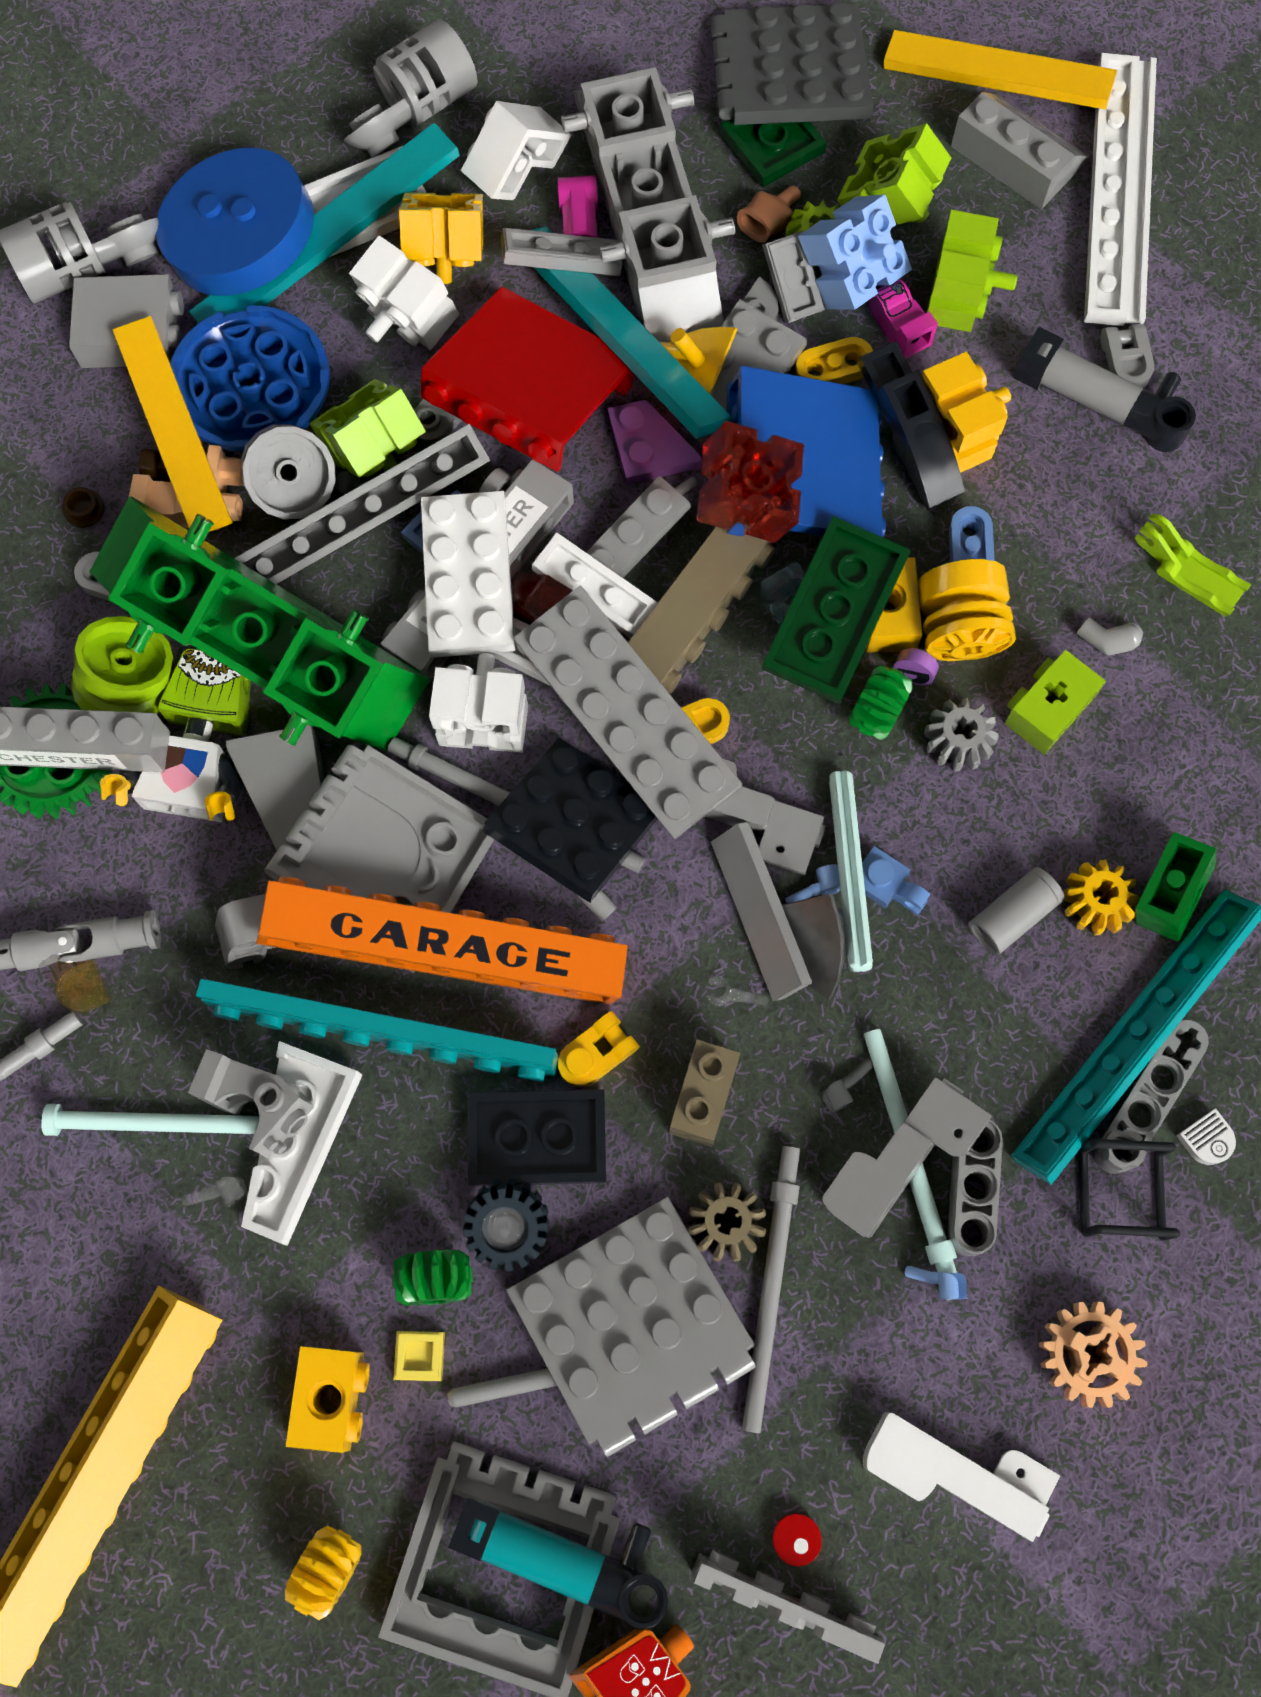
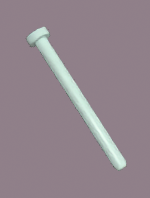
[42,1104,259,1136]

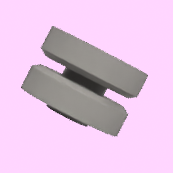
[239,424,336,519]

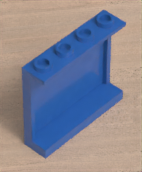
[726,366,886,537]

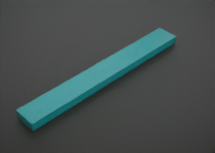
[189,123,460,324]
[530,226,732,439]
[1011,889,1261,1185]

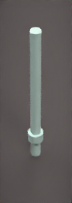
[863,1029,957,1301]

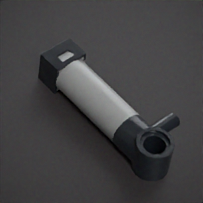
[1013,327,1196,452]

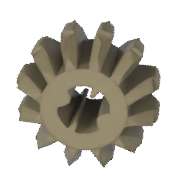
[689,1182,766,1262]

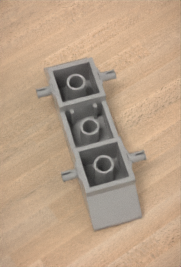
[561,67,735,342]

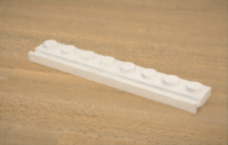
[1084,53,1157,326]

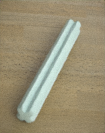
[829,770,873,972]

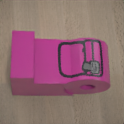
[868,279,938,358]

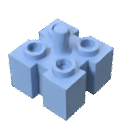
[798,194,912,310]

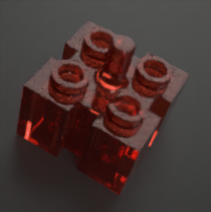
[697,421,804,543]

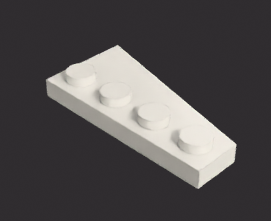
[241,1041,362,1246]

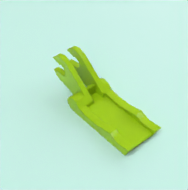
[1135,514,1252,617]

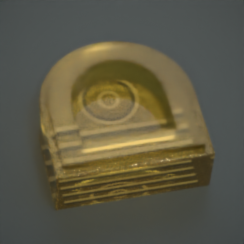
[56,960,111,1013]

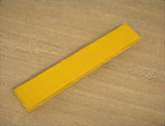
[884,30,1117,110]
[112,316,233,532]

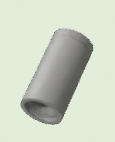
[968,867,1065,956]

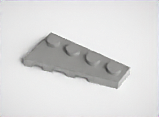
[692,1549,885,1664]

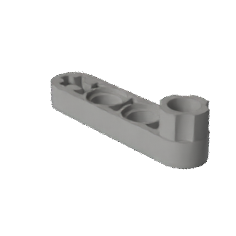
[1094,1020,1209,1174]

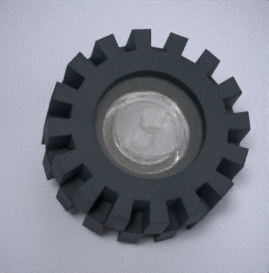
[463,1178,549,1271]

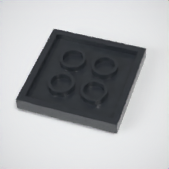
[483,738,657,903]

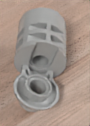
[344,19,478,158]
[0,202,159,304]

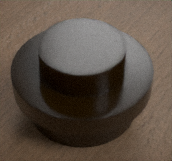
[62,487,105,528]

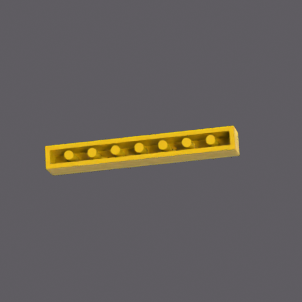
[0,1285,223,1688]

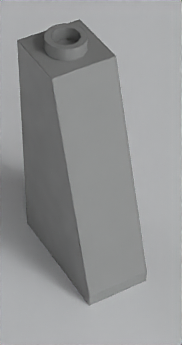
[226,725,325,852]

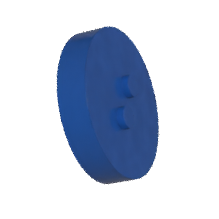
[156,148,314,296]

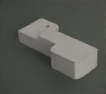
[704,759,826,875]
[822,1077,992,1238]

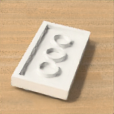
[421,491,515,658]

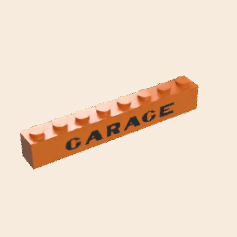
[256,877,628,1004]

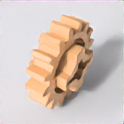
[1039,1301,1147,1408]

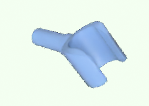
[784,864,840,904]
[905,1266,967,1299]

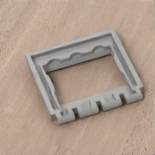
[378,1441,620,1697]

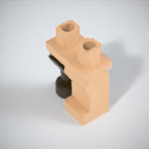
[129,445,244,530]

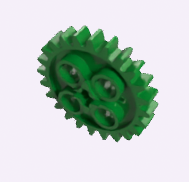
[0,683,112,819]

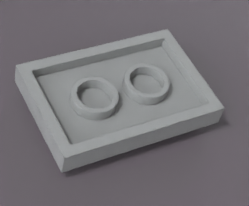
[711,299,807,435]

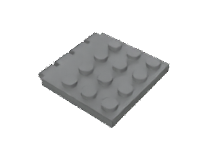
[264,745,494,973]
[506,1197,756,1457]

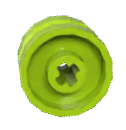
[71,616,173,715]

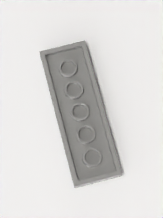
[513,585,742,840]

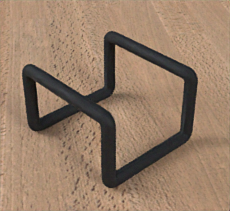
[1079,1139,1180,1241]

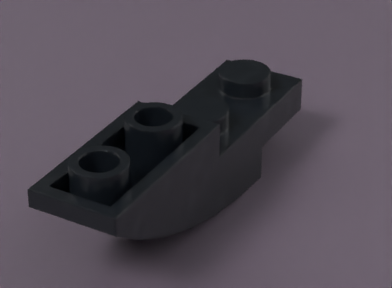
[857,341,965,511]

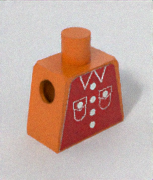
[569,1624,694,1697]

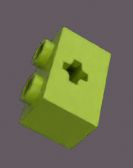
[1004,649,1106,755]

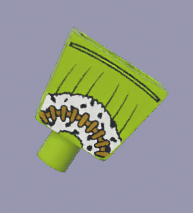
[158,649,251,736]

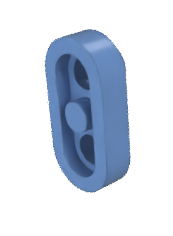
[949,506,995,562]

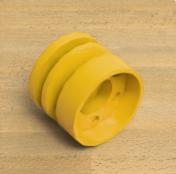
[918,559,1016,661]

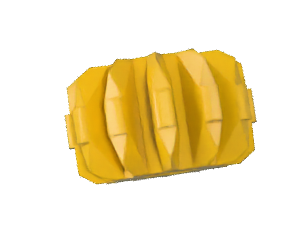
[1063,859,1140,936]
[285,1526,362,1620]

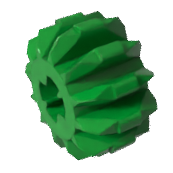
[849,664,913,740]
[392,1249,473,1306]

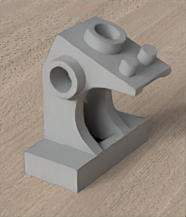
[188,1049,314,1158]

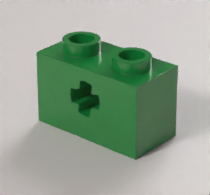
[1136,832,1217,942]

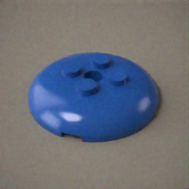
[170,305,330,452]

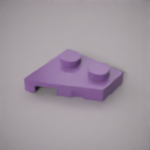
[607,400,702,485]

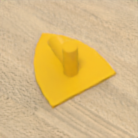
[660,327,737,395]

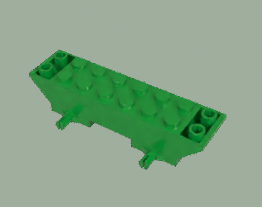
[89,496,430,751]

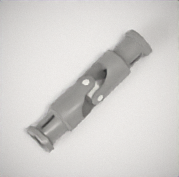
[0,910,161,971]

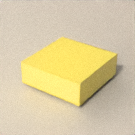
[394,1331,445,1381]

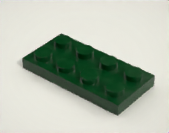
[762,516,911,704]

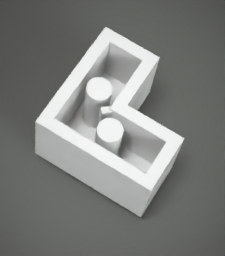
[461,101,572,200]

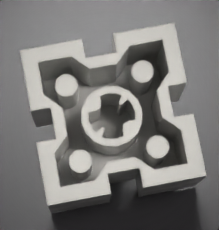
[349,235,459,350]
[429,653,528,753]

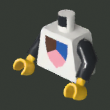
[100,717,242,822]

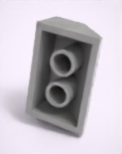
[951,92,1089,210]

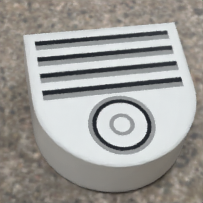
[1176,1108,1236,1165]

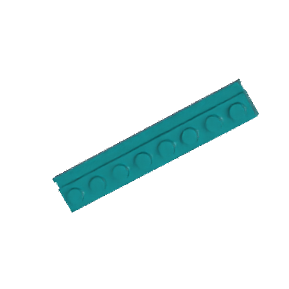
[196,979,558,1082]

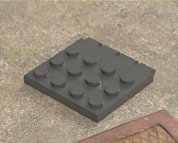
[710,3,874,125]

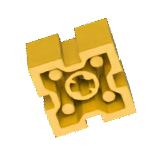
[399,193,484,284]
[922,351,1011,473]

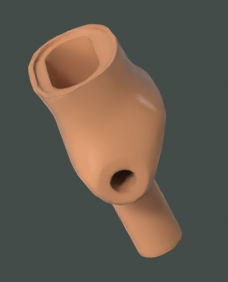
[737,185,801,242]

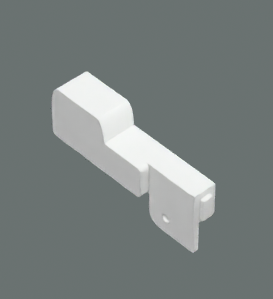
[863,1412,1060,1542]

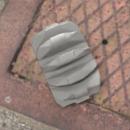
[924,698,999,772]

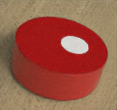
[772,1513,822,1566]

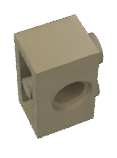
[669,1039,741,1147]

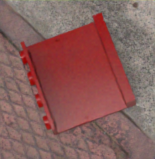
[420,286,635,472]

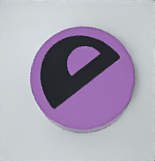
[894,648,939,686]

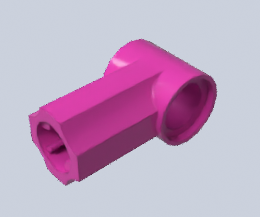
[558,175,598,238]

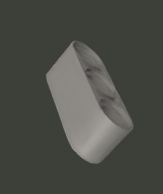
[947,1120,1003,1256]

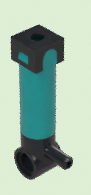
[448,1498,668,1629]

